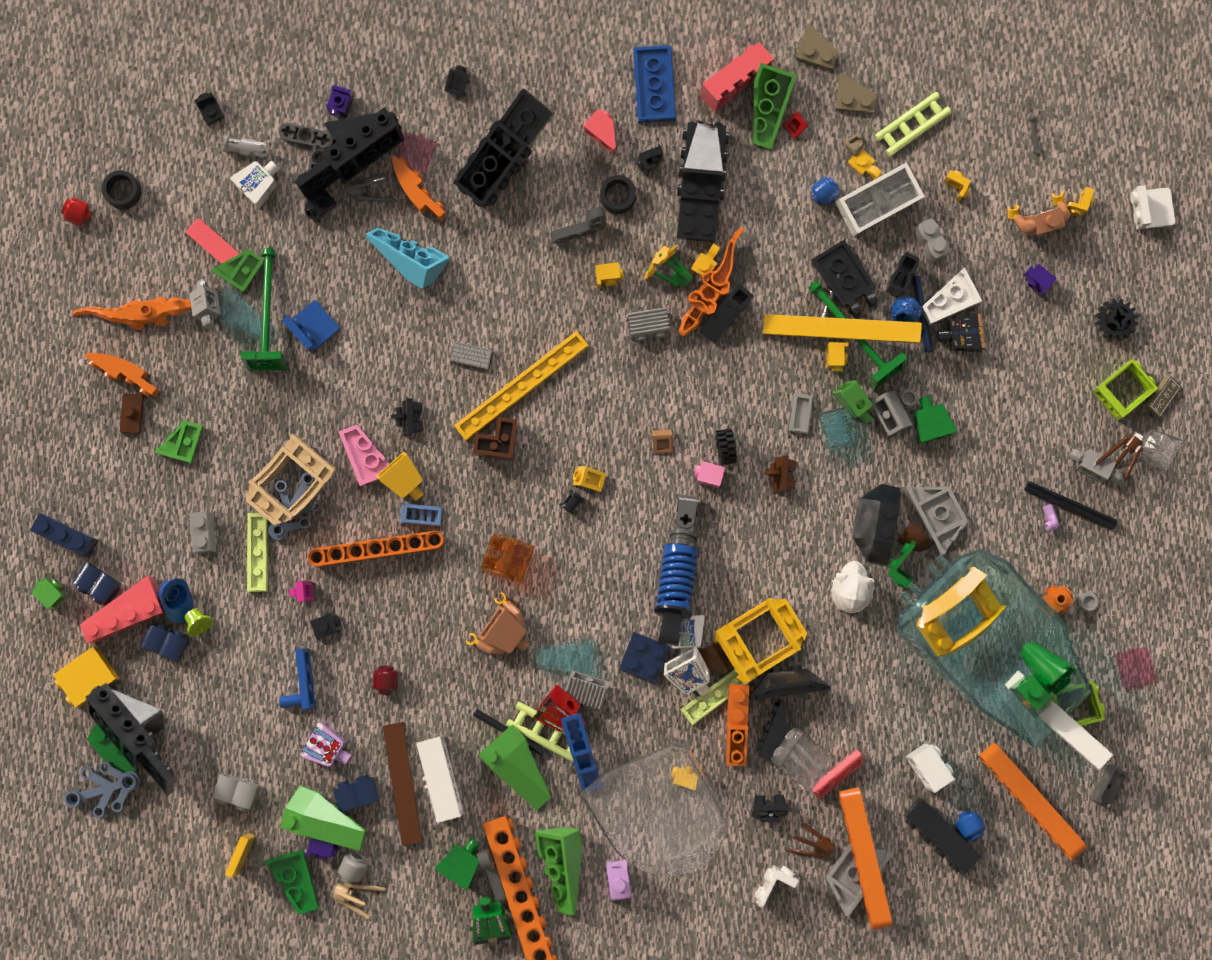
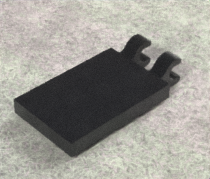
[811,240,878,318]

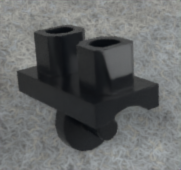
[391,398,423,436]
[751,795,789,828]

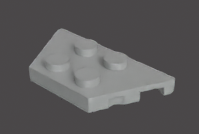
[905,486,968,556]
[825,844,893,917]

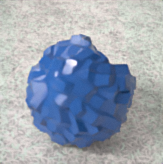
[891,297,922,322]

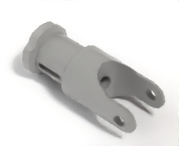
[223,135,269,157]

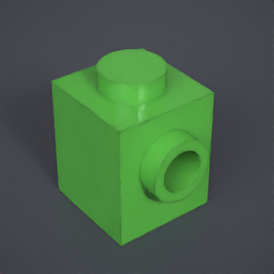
[31,578,67,610]

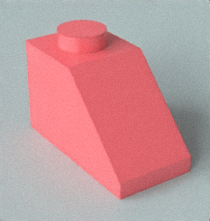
[584,109,616,155]

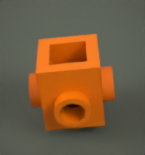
[1039,585,1074,616]

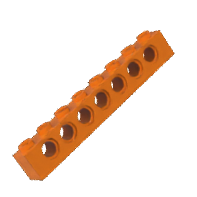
[483,815,558,960]

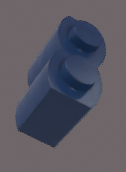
[72,562,122,605]
[140,622,189,662]
[333,774,380,812]

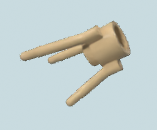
[333,883,386,920]

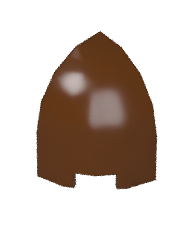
[897,523,933,552]
[699,641,731,674]

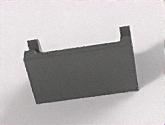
[1090,764,1129,809]

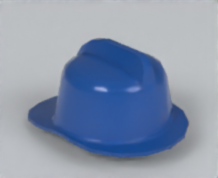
[158,578,194,623]

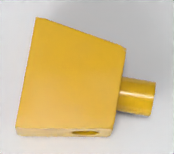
[375,452,424,501]

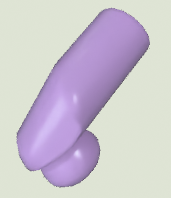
[1043,504,1059,532]

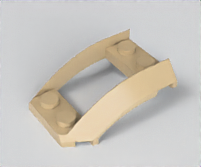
[246,434,336,526]

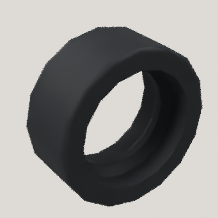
[101,170,142,209]
[600,175,636,214]

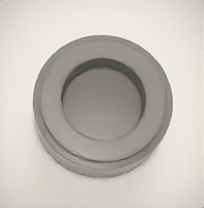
[1078,592,1099,612]

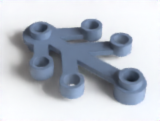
[268,472,322,540]
[64,761,140,818]

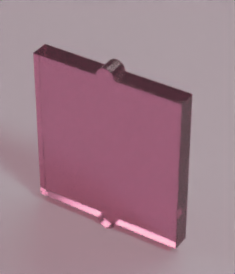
[397,132,435,172]
[1115,646,1156,688]

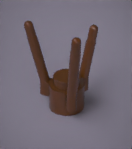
[1096,434,1143,479]
[786,823,834,859]

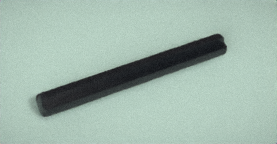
[1024,481,1118,529]

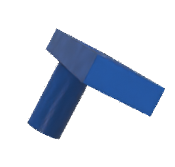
[279,648,316,709]

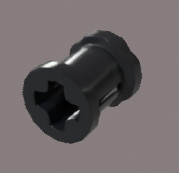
[559,489,585,515]

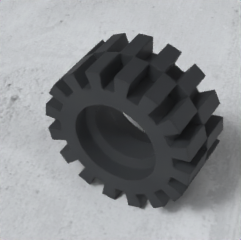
[716,428,737,465]

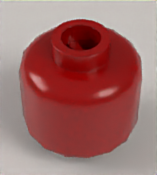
[61,197,92,226]

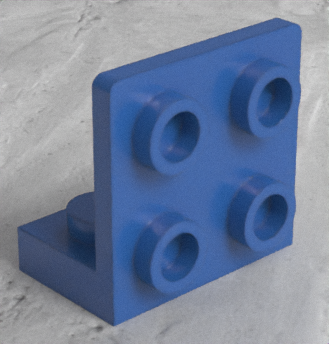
[282,300,340,354]

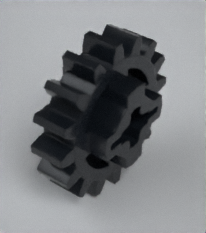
[1095,298,1139,341]

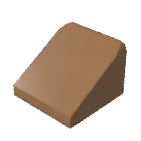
[652,430,673,454]

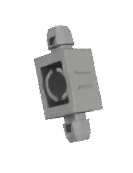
[189,279,221,329]
[1069,449,1123,483]

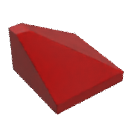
[782,111,809,139]

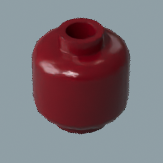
[372,666,399,695]

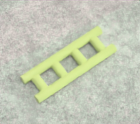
[874,92,952,156]
[506,701,574,763]

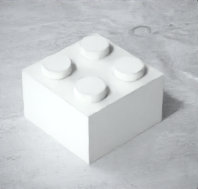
[905,744,955,793]

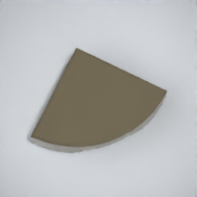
[843,133,864,156]

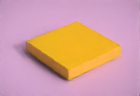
[225,833,256,878]

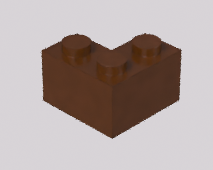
[473,417,519,461]

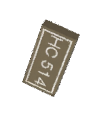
[1145,374,1182,418]

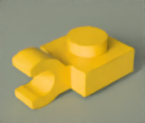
[847,149,882,180]
[691,244,720,277]

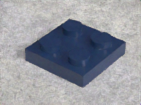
[619,632,670,683]

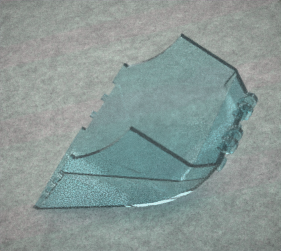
[896,549,1092,749]

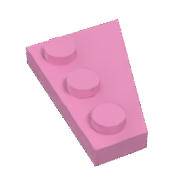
[339,425,389,487]

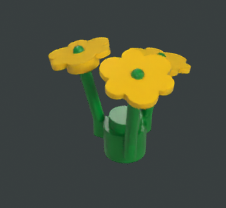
[643,244,692,288]

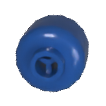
[811,177,840,206]
[955,810,986,842]

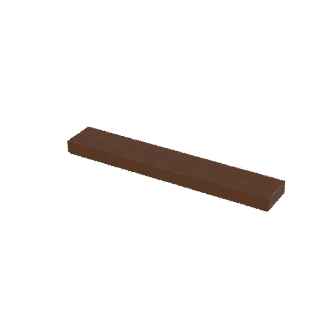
[383,722,423,846]

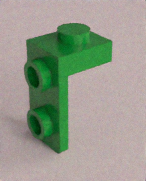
[888,540,916,589]

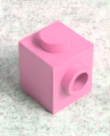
[694,461,725,488]

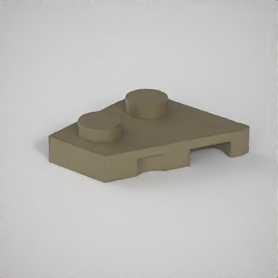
[796,23,838,71]
[836,73,876,114]

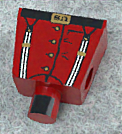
[533,684,585,732]

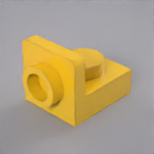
[573,466,606,492]

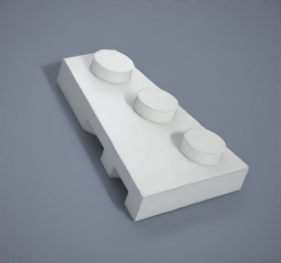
[921,267,982,326]

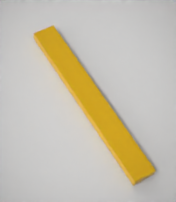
[763,314,922,343]
[454,331,589,442]

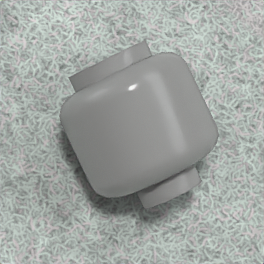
[338,852,368,884]

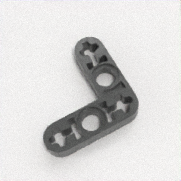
[278,123,334,172]
[550,207,606,244]
[477,847,508,905]

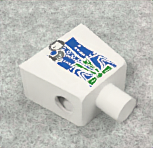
[230,161,279,209]
[672,615,704,654]

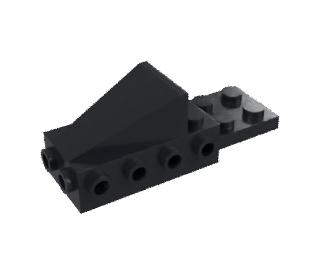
[453,88,555,207]
[294,107,405,200]
[677,120,729,242]
[85,683,175,796]

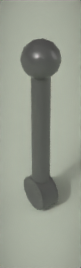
[1028,115,1041,154]

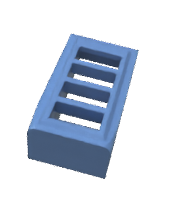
[400,503,442,527]

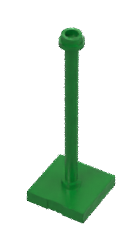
[241,248,288,371]
[808,281,907,392]

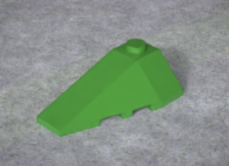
[753,63,797,149]
[479,724,552,811]
[280,785,366,851]
[535,827,582,915]

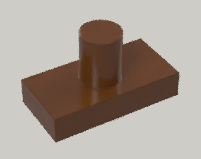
[119,393,144,434]

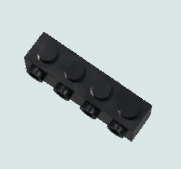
[903,798,982,874]

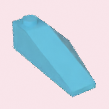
[365,228,450,289]

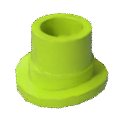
[184,608,213,637]

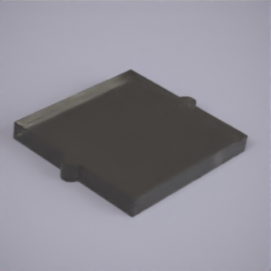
[721,247,757,284]

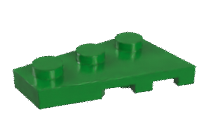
[87,724,139,784]
[264,849,319,914]

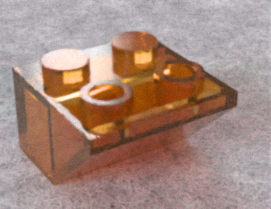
[480,533,535,584]

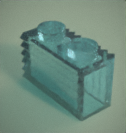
[820,407,856,452]

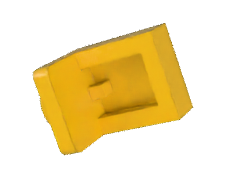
[944,170,971,202]
[1067,187,1095,216]

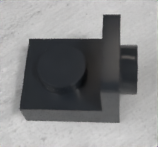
[444,65,471,96]
[194,92,225,126]
[636,146,663,176]
[304,189,337,223]
[310,612,341,640]

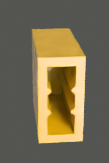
[53,647,120,707]

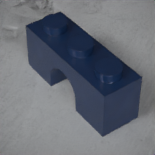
[30,513,98,558]

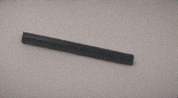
[473,709,545,756]

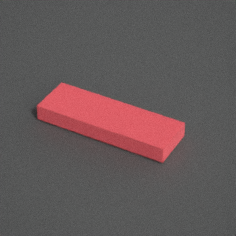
[186,218,239,264]
[810,750,865,799]

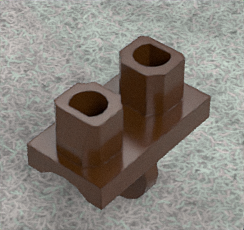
[764,455,797,493]

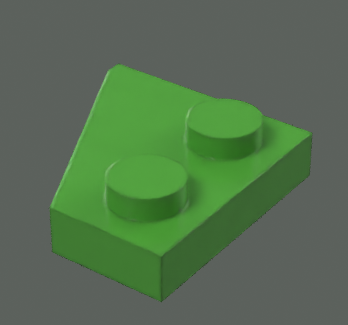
[211,249,264,292]
[155,420,204,464]

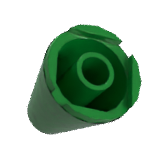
[1020,642,1077,695]

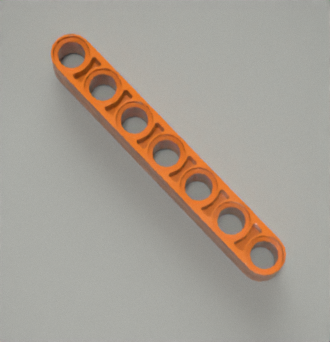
[307,531,445,567]
[979,742,1088,861]
[838,787,892,930]

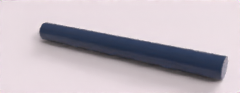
[913,276,933,353]

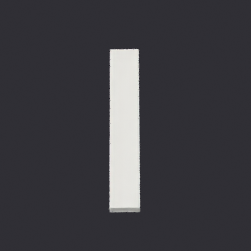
[1004,671,1113,770]

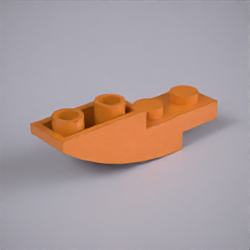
[391,155,447,222]
[85,353,161,397]
[726,683,749,766]

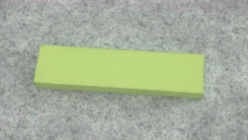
[247,513,268,592]
[680,669,756,726]

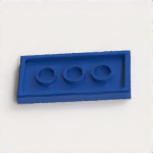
[633,45,676,123]

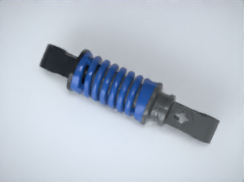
[654,494,700,646]

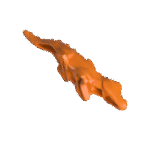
[679,227,744,337]
[72,297,192,330]

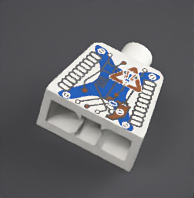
[664,647,709,696]

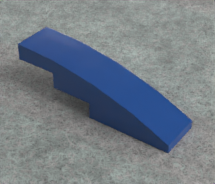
[561,713,602,792]

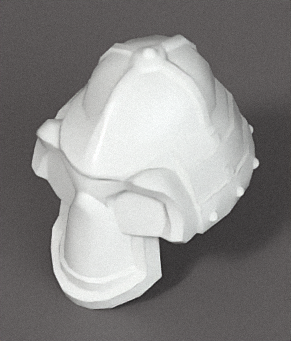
[831,561,875,613]

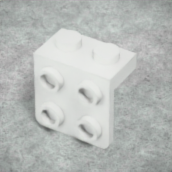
[1131,185,1175,230]
[754,865,799,908]

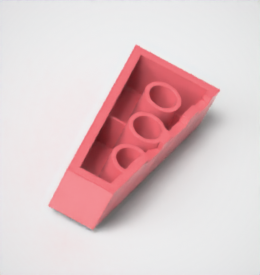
[700,42,774,113]
[80,576,165,644]

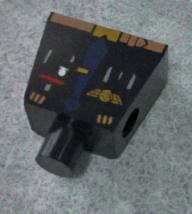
[937,312,985,353]

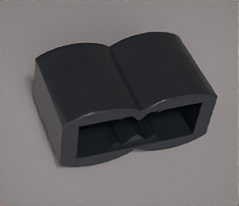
[886,252,919,297]

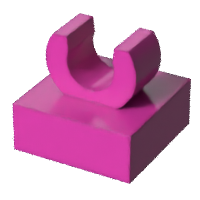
[289,581,314,602]

